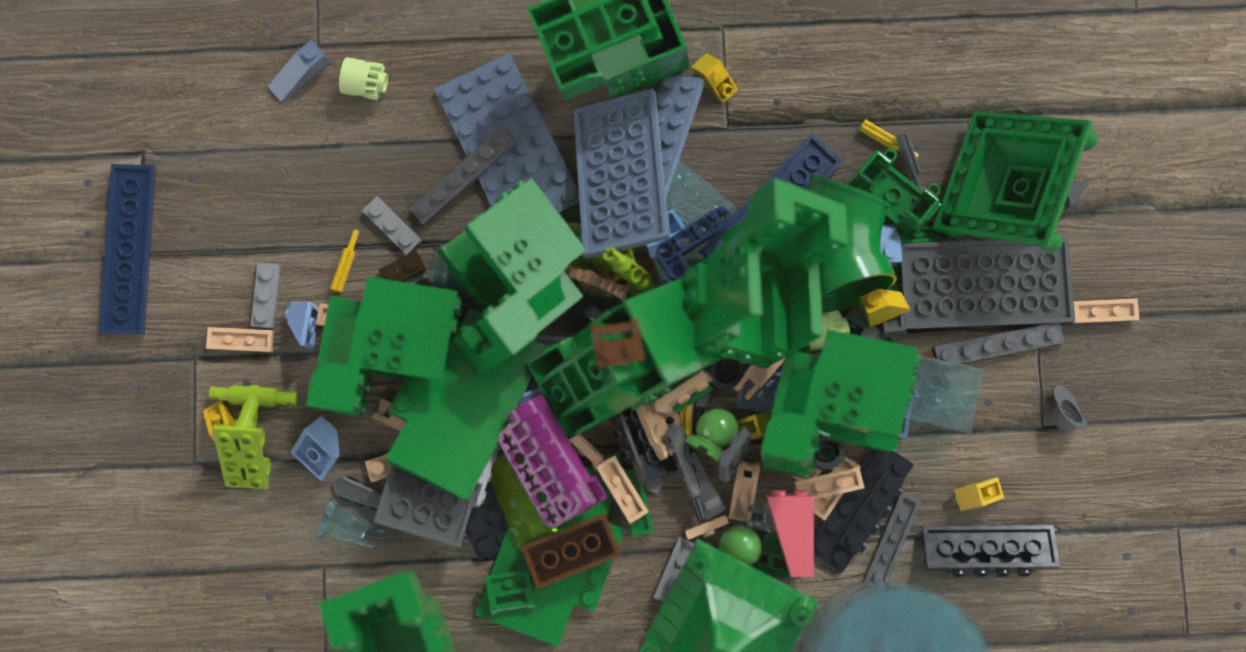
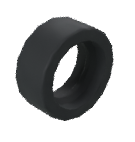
[702,358,744,389]

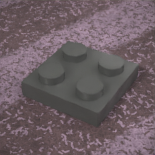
[718,428,751,484]

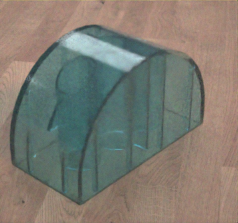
[799,579,990,652]

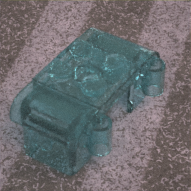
[666,160,738,242]

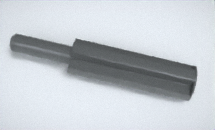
[896,132,924,191]

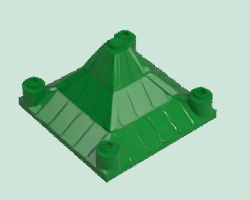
[933,111,1098,254]
[638,539,818,652]

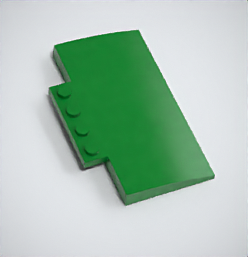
[386,308,548,501]
[475,466,625,647]

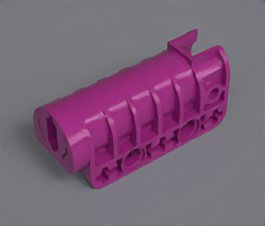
[499,396,607,528]

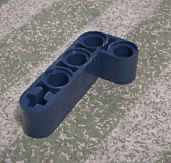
[656,207,731,282]

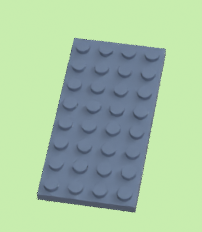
[434,53,580,214]
[574,88,670,259]

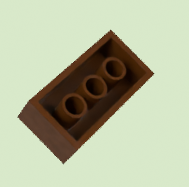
[521,513,622,589]

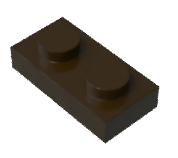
[378,250,427,282]

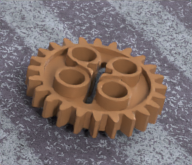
[564,266,628,302]

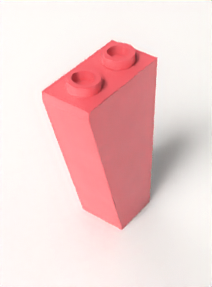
[766,490,814,577]

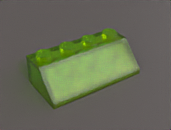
[491,452,557,548]

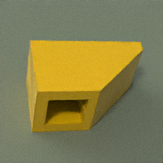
[692,53,738,104]

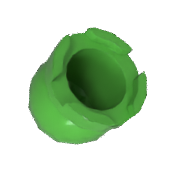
[685,408,739,463]
[718,525,762,566]

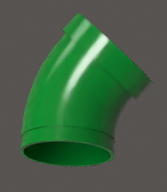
[805,174,897,313]

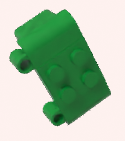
[848,149,941,237]

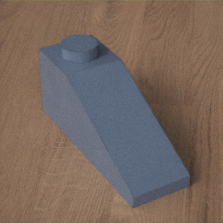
[268,40,330,103]

